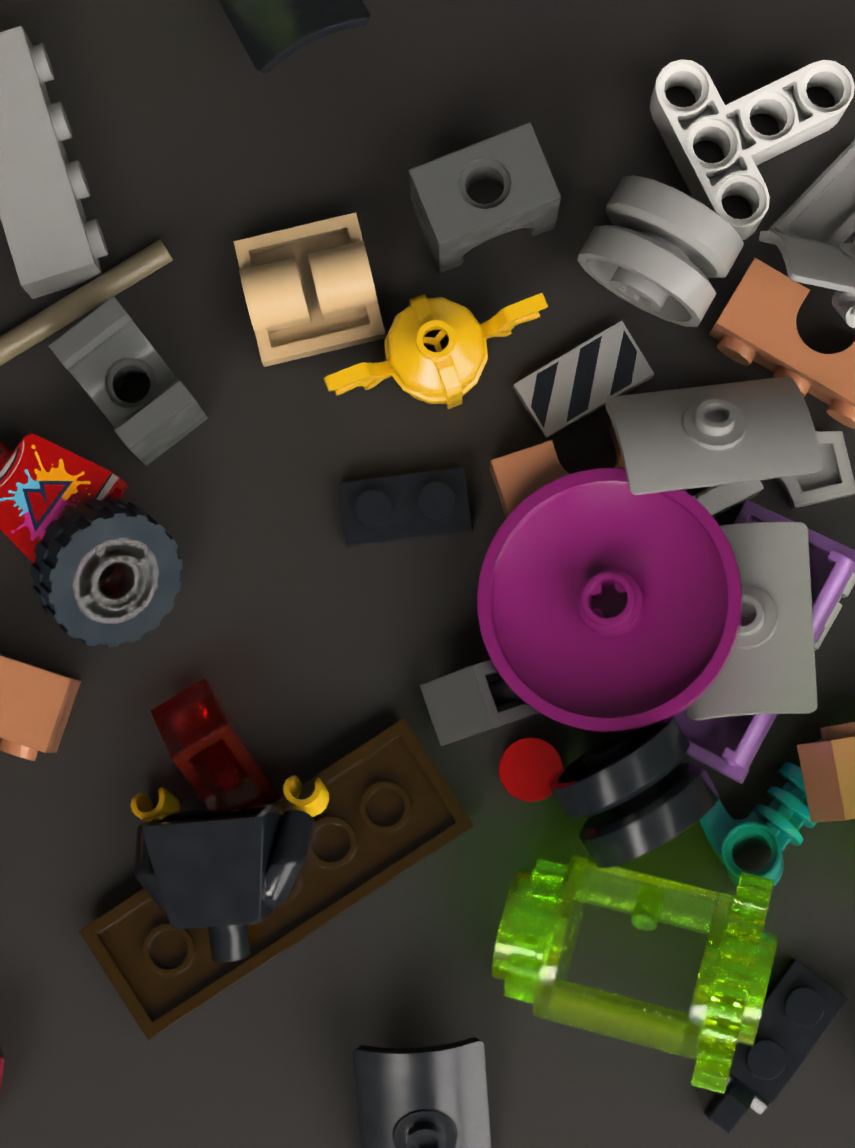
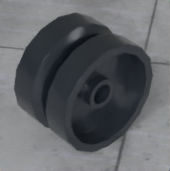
[549,717,720,868]

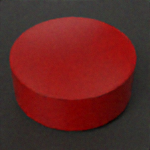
[498,738,563,802]

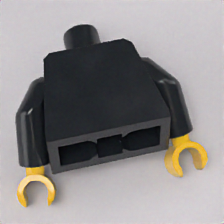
[130,775,329,962]

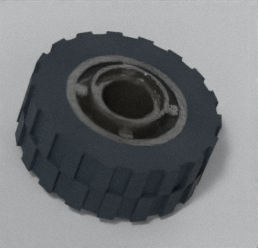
[30,497,183,648]

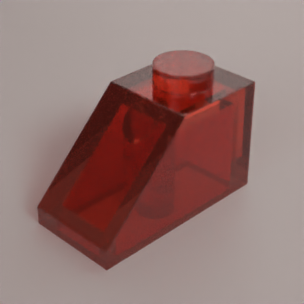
[150,678,281,809]

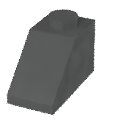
[420,660,540,746]

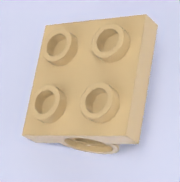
[233,212,386,367]

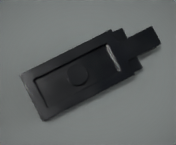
[704,958,848,1134]

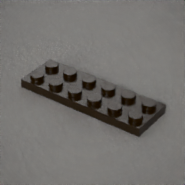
[79,718,474,1041]

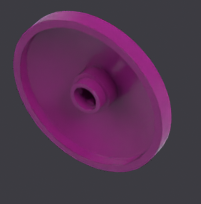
[477,468,743,733]

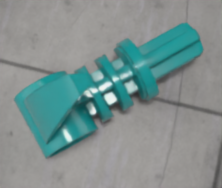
[700,724,835,893]

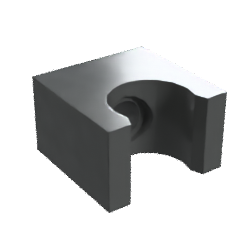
[409,122,561,273]
[48,296,208,466]

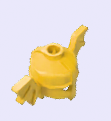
[324,293,548,409]

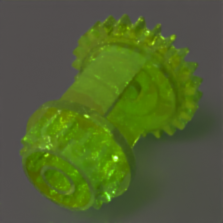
[492,855,779,1094]

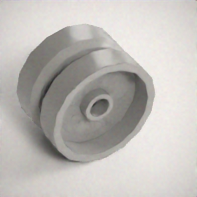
[577,175,744,327]

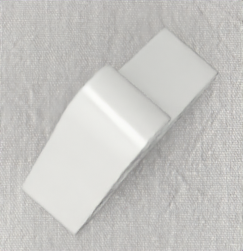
[649,59,855,240]

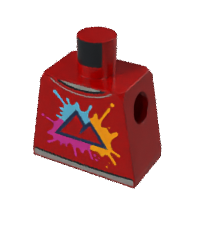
[0,432,130,564]

